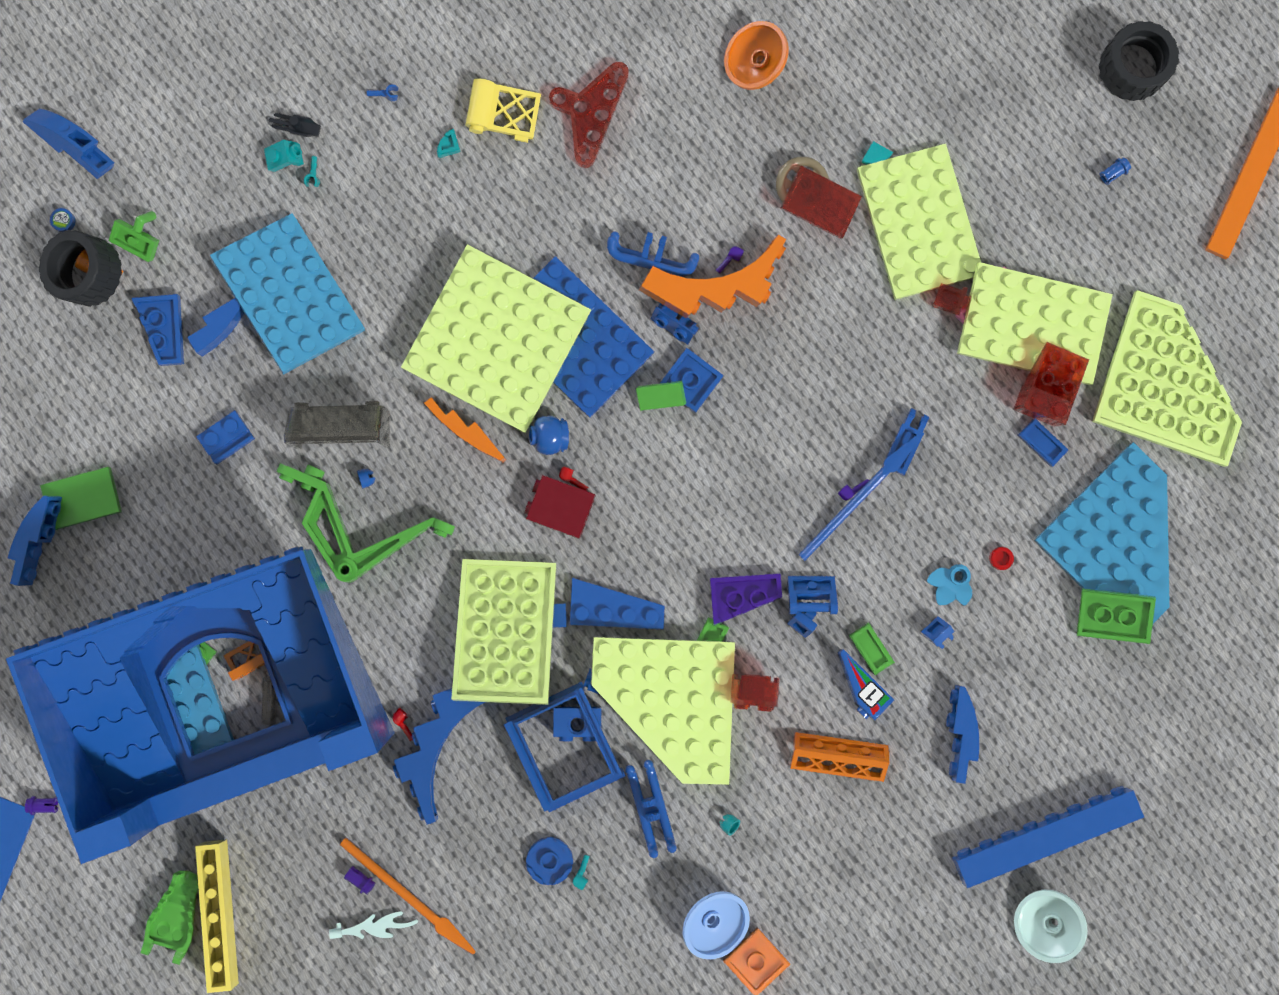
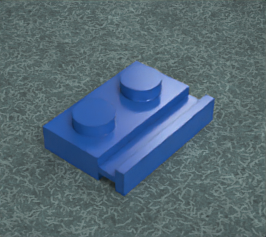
[196,410,255,465]

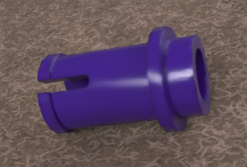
[25,796,58,815]
[344,866,376,895]

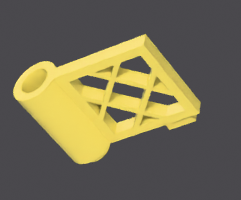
[465,79,541,143]

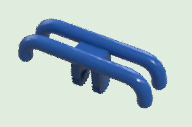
[607,231,699,277]
[625,760,677,858]

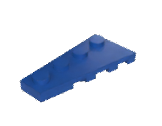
[570,578,665,629]

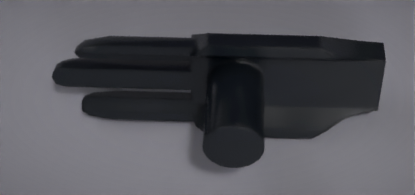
[268,113,321,137]

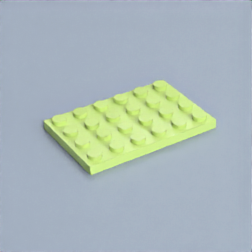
[857,144,981,300]
[957,262,1113,385]
[452,559,556,705]

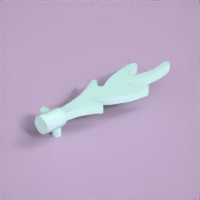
[329,911,418,939]

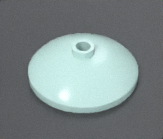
[1014,890,1088,963]

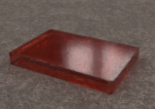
[780,166,862,239]

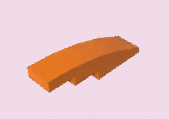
[424,398,506,463]

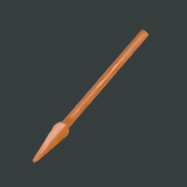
[340,838,475,954]

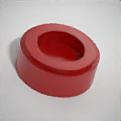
[989,547,1014,570]

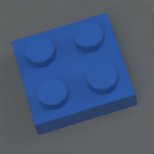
[659,348,724,413]

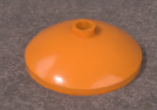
[724,21,789,90]

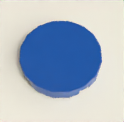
[526,837,573,885]

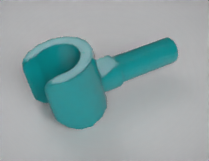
[304,156,320,187]
[573,855,590,890]

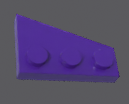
[710,574,782,626]

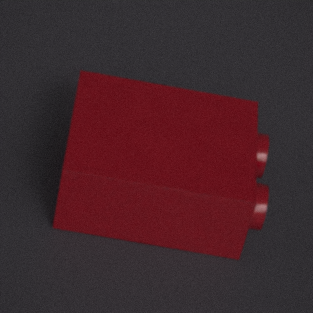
[524,475,596,539]

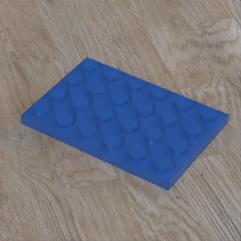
[533,256,655,418]

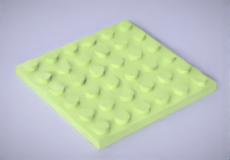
[401,244,591,434]

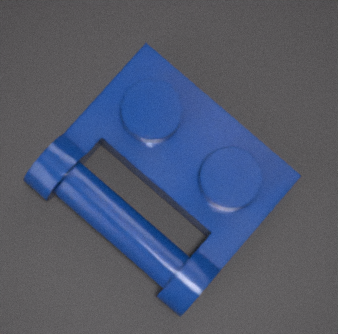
[787,576,838,614]

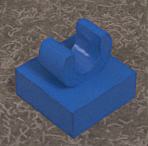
[787,612,818,638]
[921,616,955,649]

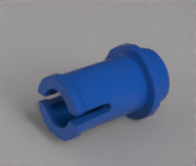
[1099,157,1131,185]

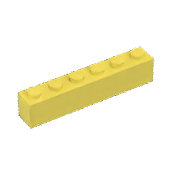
[195,839,239,993]

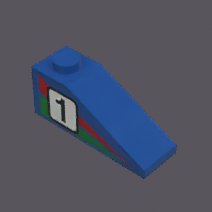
[838,649,894,720]

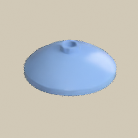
[682,891,750,959]

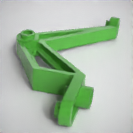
[276,463,455,583]

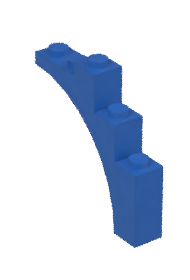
[393,688,485,825]

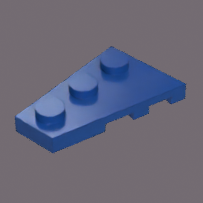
[132,294,184,366]

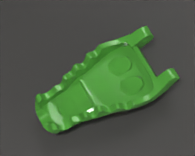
[140,870,199,965]

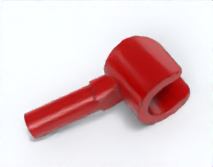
[559,467,588,491]
[392,708,413,741]

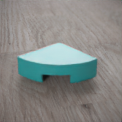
[437,129,461,158]
[861,141,893,165]

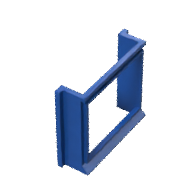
[504,681,626,812]

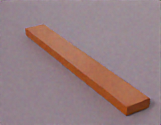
[1205,87,1279,260]

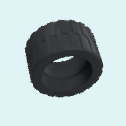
[1099,21,1179,101]
[39,230,122,307]

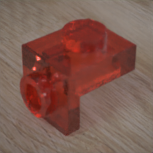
[933,283,971,316]

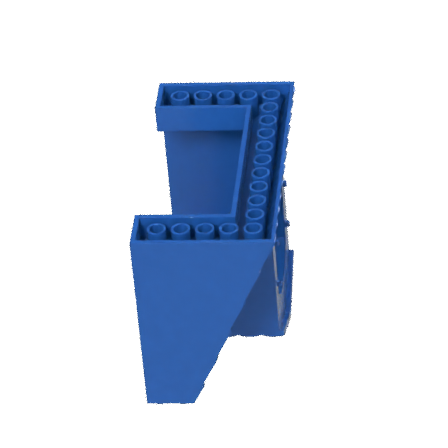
[6,546,395,864]

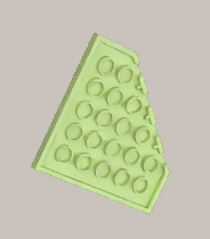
[1092,290,1242,467]
[591,637,735,785]

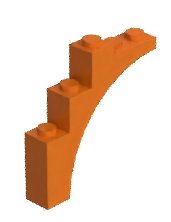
[639,234,786,318]

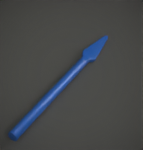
[798,434,921,561]

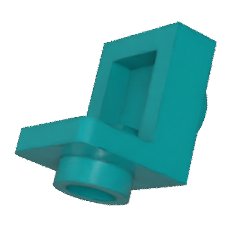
[264,140,304,172]

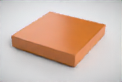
[723,927,790,995]

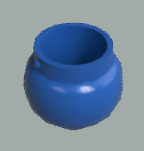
[529,416,569,455]

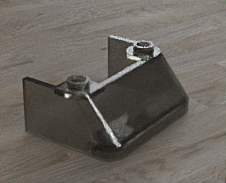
[284,401,390,449]

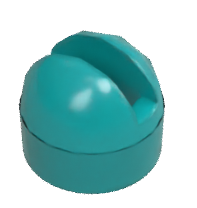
[719,814,741,836]

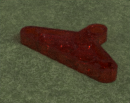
[549,62,629,168]

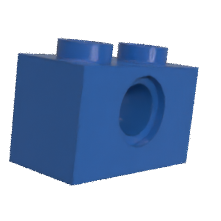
[553,707,602,741]

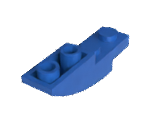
[23,109,115,179]
[8,496,62,586]
[946,685,979,784]

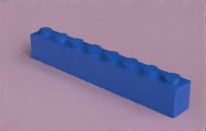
[952,786,1144,888]

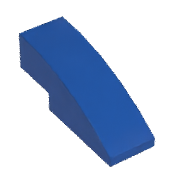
[187,298,245,357]

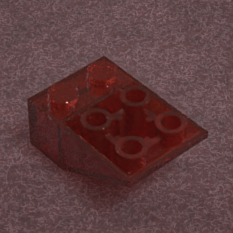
[1013,342,1089,427]

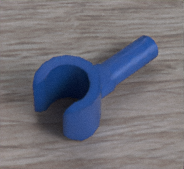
[367,84,398,101]

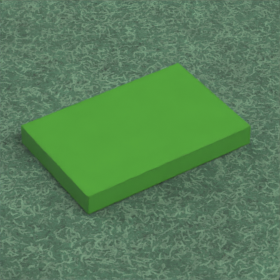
[40,467,122,530]
[1076,588,1156,644]

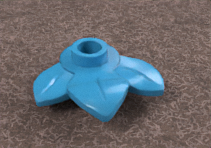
[927,564,972,606]

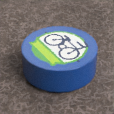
[50,208,76,232]

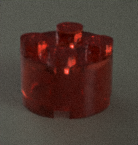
[730,674,780,712]

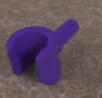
[716,246,744,274]
[838,479,870,501]

